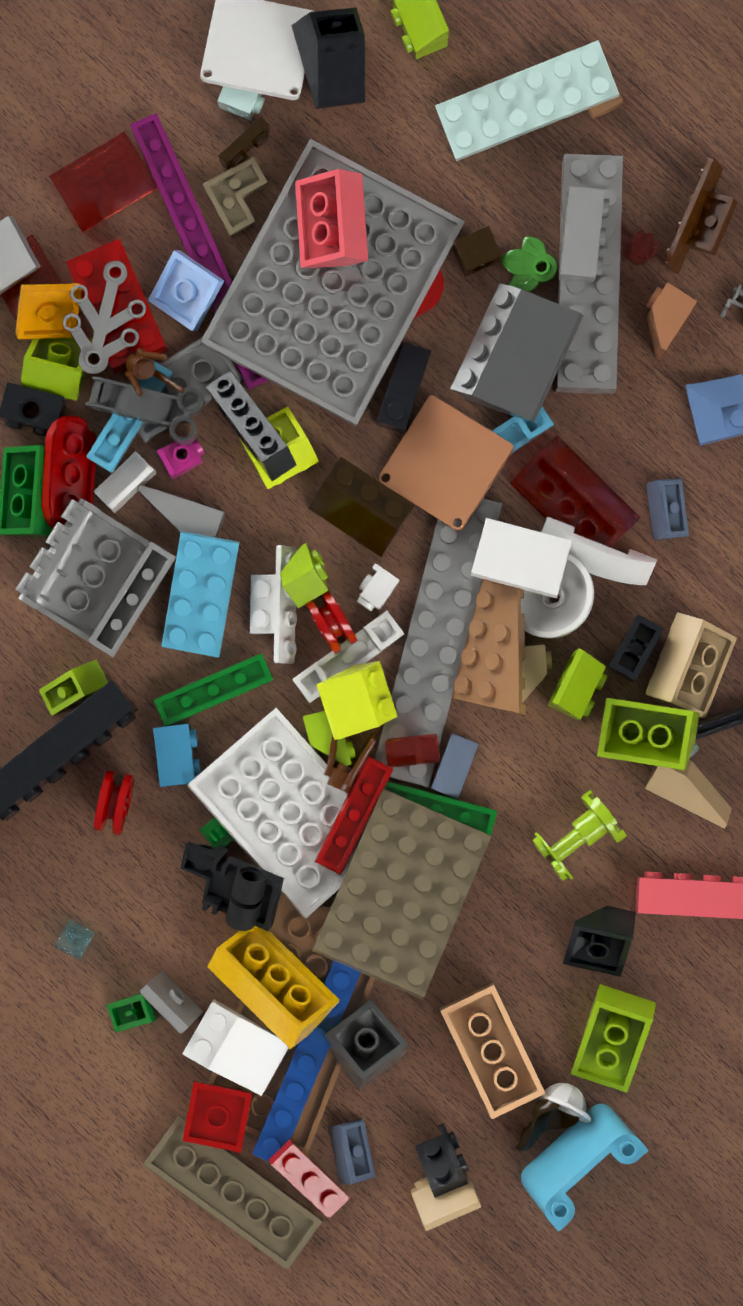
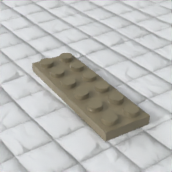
[143,1115,323,1270]

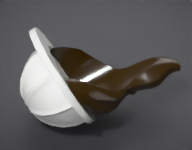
[516,1083,592,1151]

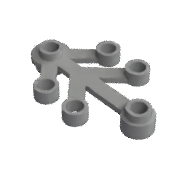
[63,261,146,374]

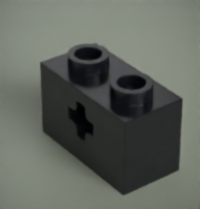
[607,614,664,682]

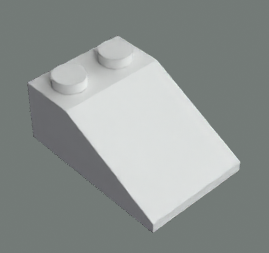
[182,999,288,1096]

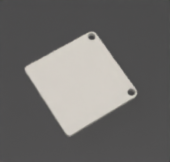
[200,0,314,100]

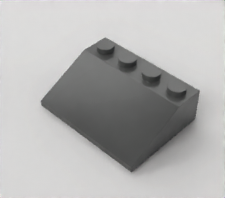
[450,283,584,422]

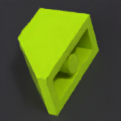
[39,659,108,716]

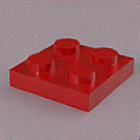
[182,1081,253,1153]

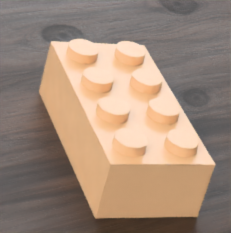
[439,983,546,1119]

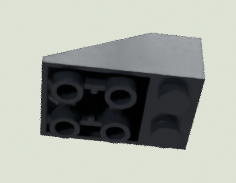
[291,7,365,109]

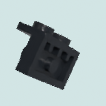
[415,1123,469,1197]

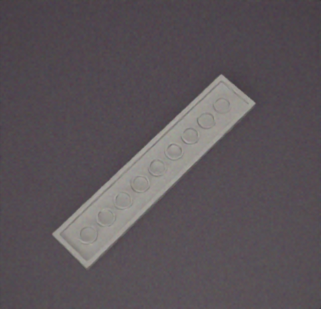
[375,499,502,787]

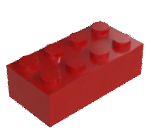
[65,238,168,374]

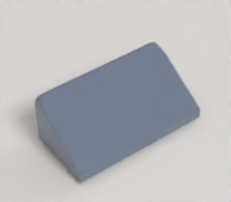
[646,478,689,540]
[431,733,479,799]
[329,1119,376,1184]

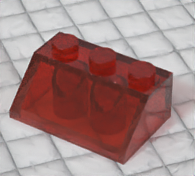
[49,131,157,233]

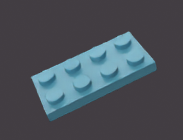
[161,531,240,658]

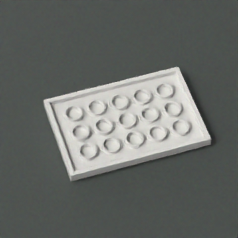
[187,708,371,919]

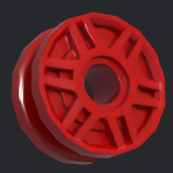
[306,591,358,654]
[94,770,134,835]

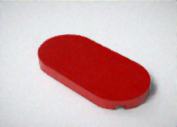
[41,416,96,529]

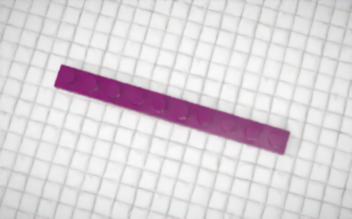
[130,113,270,391]

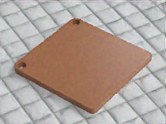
[379,395,514,531]

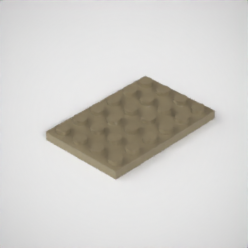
[312,789,492,1000]

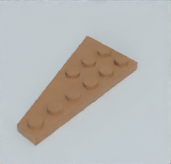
[452,579,526,716]

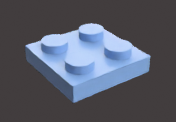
[148,250,224,331]

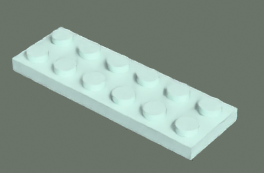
[435,40,619,161]

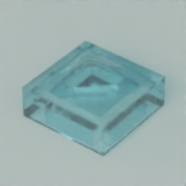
[55,919,95,961]

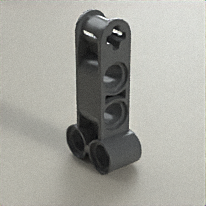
[85,376,205,445]

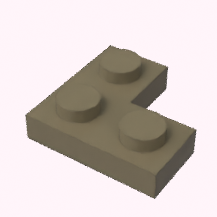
[202,157,268,237]

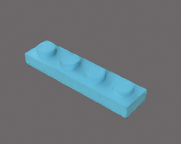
[86,360,174,473]

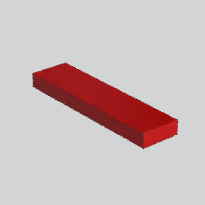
[314,756,394,875]

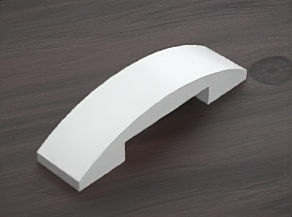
[542,517,657,585]
[292,611,404,704]

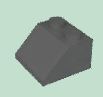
[325,1000,409,1090]

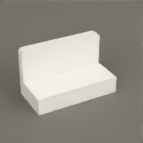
[93,451,157,514]

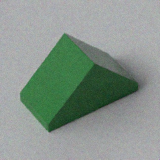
[106,993,159,1033]

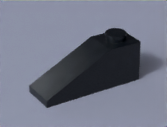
[377,342,431,434]

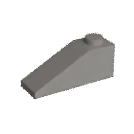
[138,485,225,538]

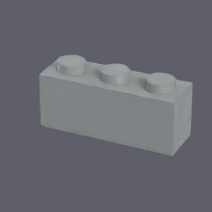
[558,186,609,283]

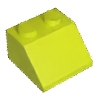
[239,406,319,489]
[316,661,397,740]

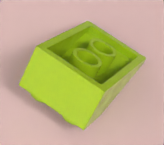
[547,648,608,721]
[571,984,656,1093]

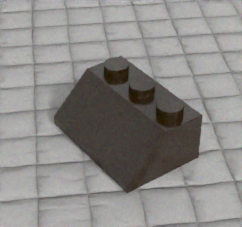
[308,457,414,557]

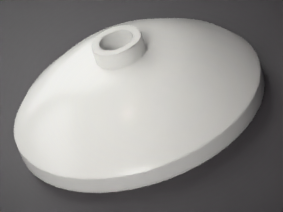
[521,554,594,639]

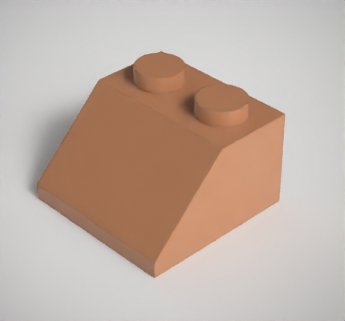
[646,282,698,360]

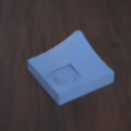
[685,374,743,446]

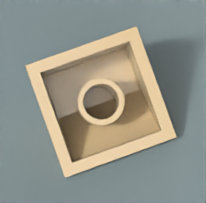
[411,1171,481,1231]

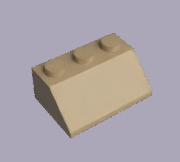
[645,612,737,719]

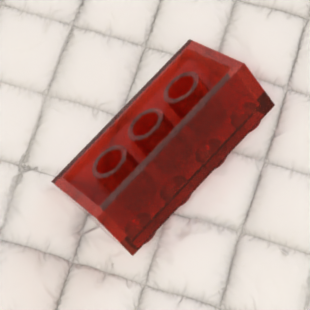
[510,435,641,548]

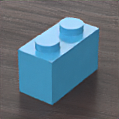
[153,724,201,787]

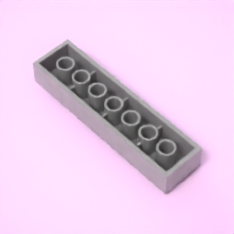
[555,154,623,394]

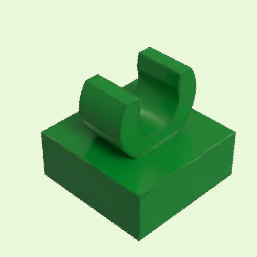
[199,817,234,848]

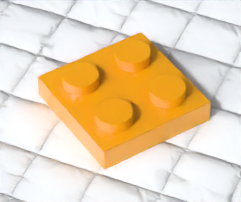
[15,283,82,339]

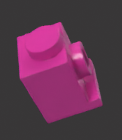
[157,435,205,480]

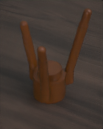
[125,348,184,396]
[324,732,377,793]

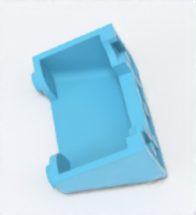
[521,1104,649,1232]

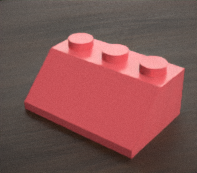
[295,169,368,268]

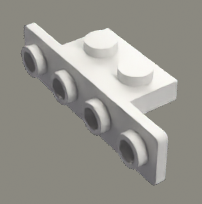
[250,545,297,664]

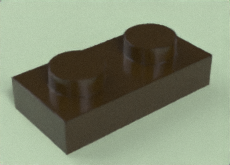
[218,116,270,170]

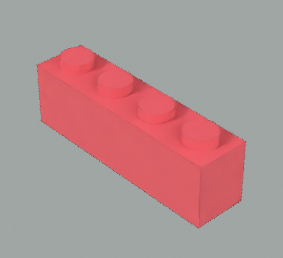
[635,871,743,919]

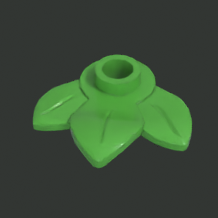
[501,237,558,292]

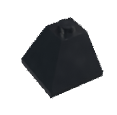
[563,906,636,977]

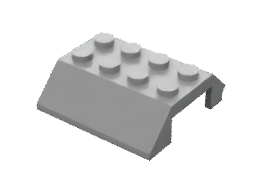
[15,498,176,657]

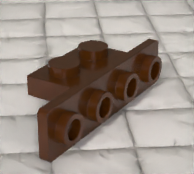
[665,157,738,274]

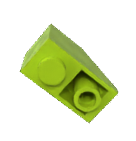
[280,543,329,608]
[303,711,356,766]

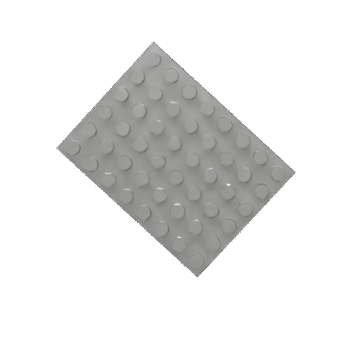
[200,139,465,427]

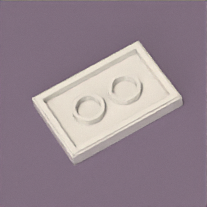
[471,518,572,598]

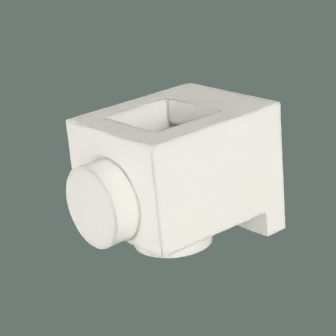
[357,563,400,611]

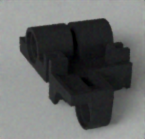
[180,841,284,931]

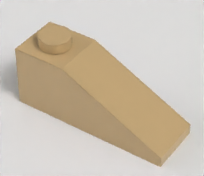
[645,760,732,829]

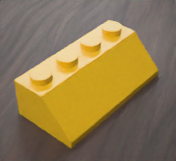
[207,926,340,1050]

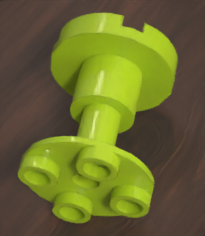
[532,790,627,881]

